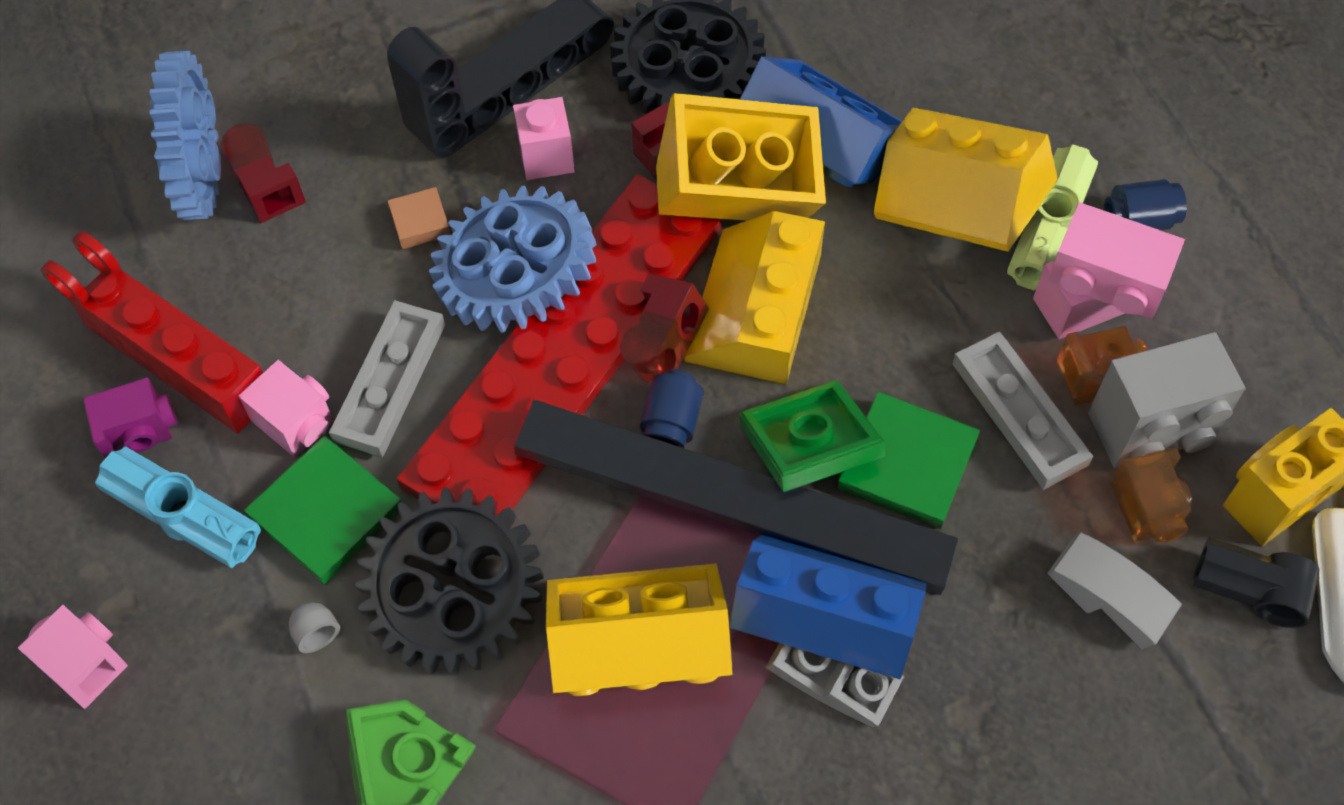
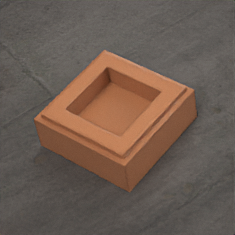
[388,187,451,250]

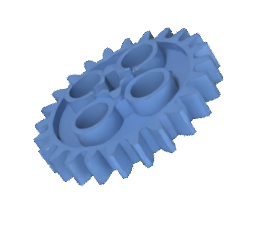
[149,51,221,220]
[429,186,597,332]

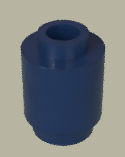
[1104,179,1187,231]
[640,370,704,448]

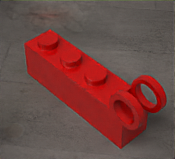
[40,231,263,434]

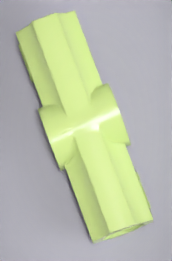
[1007,144,1098,291]

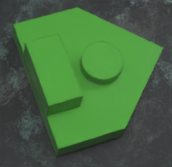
[345,700,476,805]

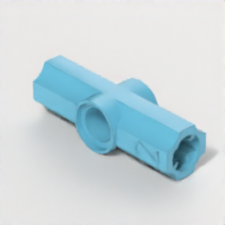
[95,446,261,568]

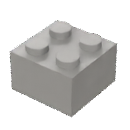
[1088,332,1246,469]

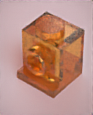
[1057,326,1147,405]
[1111,448,1192,543]

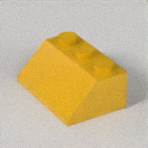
[656,93,826,221]
[874,107,1058,252]
[684,211,825,385]
[546,563,733,696]

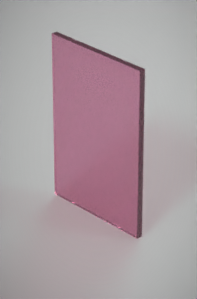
[495,496,779,805]

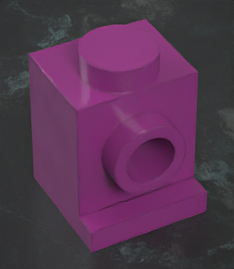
[83,377,178,458]

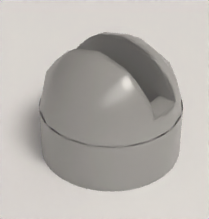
[289,602,340,653]

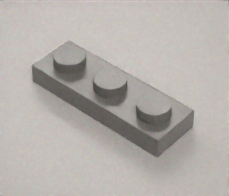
[329,300,445,458]
[952,331,1093,490]

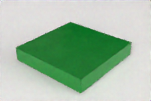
[739,380,886,492]
[837,392,980,529]
[244,435,402,585]

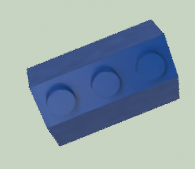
[740,56,902,187]
[729,535,926,680]

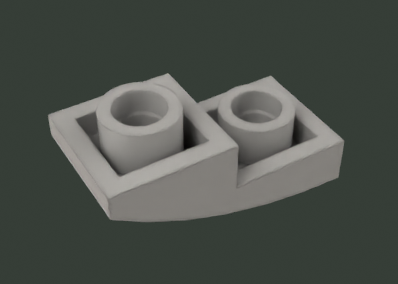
[1047,532,1182,649]
[765,643,904,728]

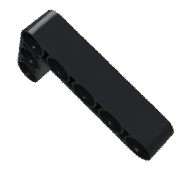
[387,0,614,158]

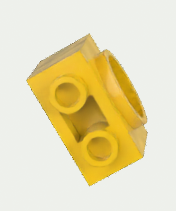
[1223,408,1344,546]

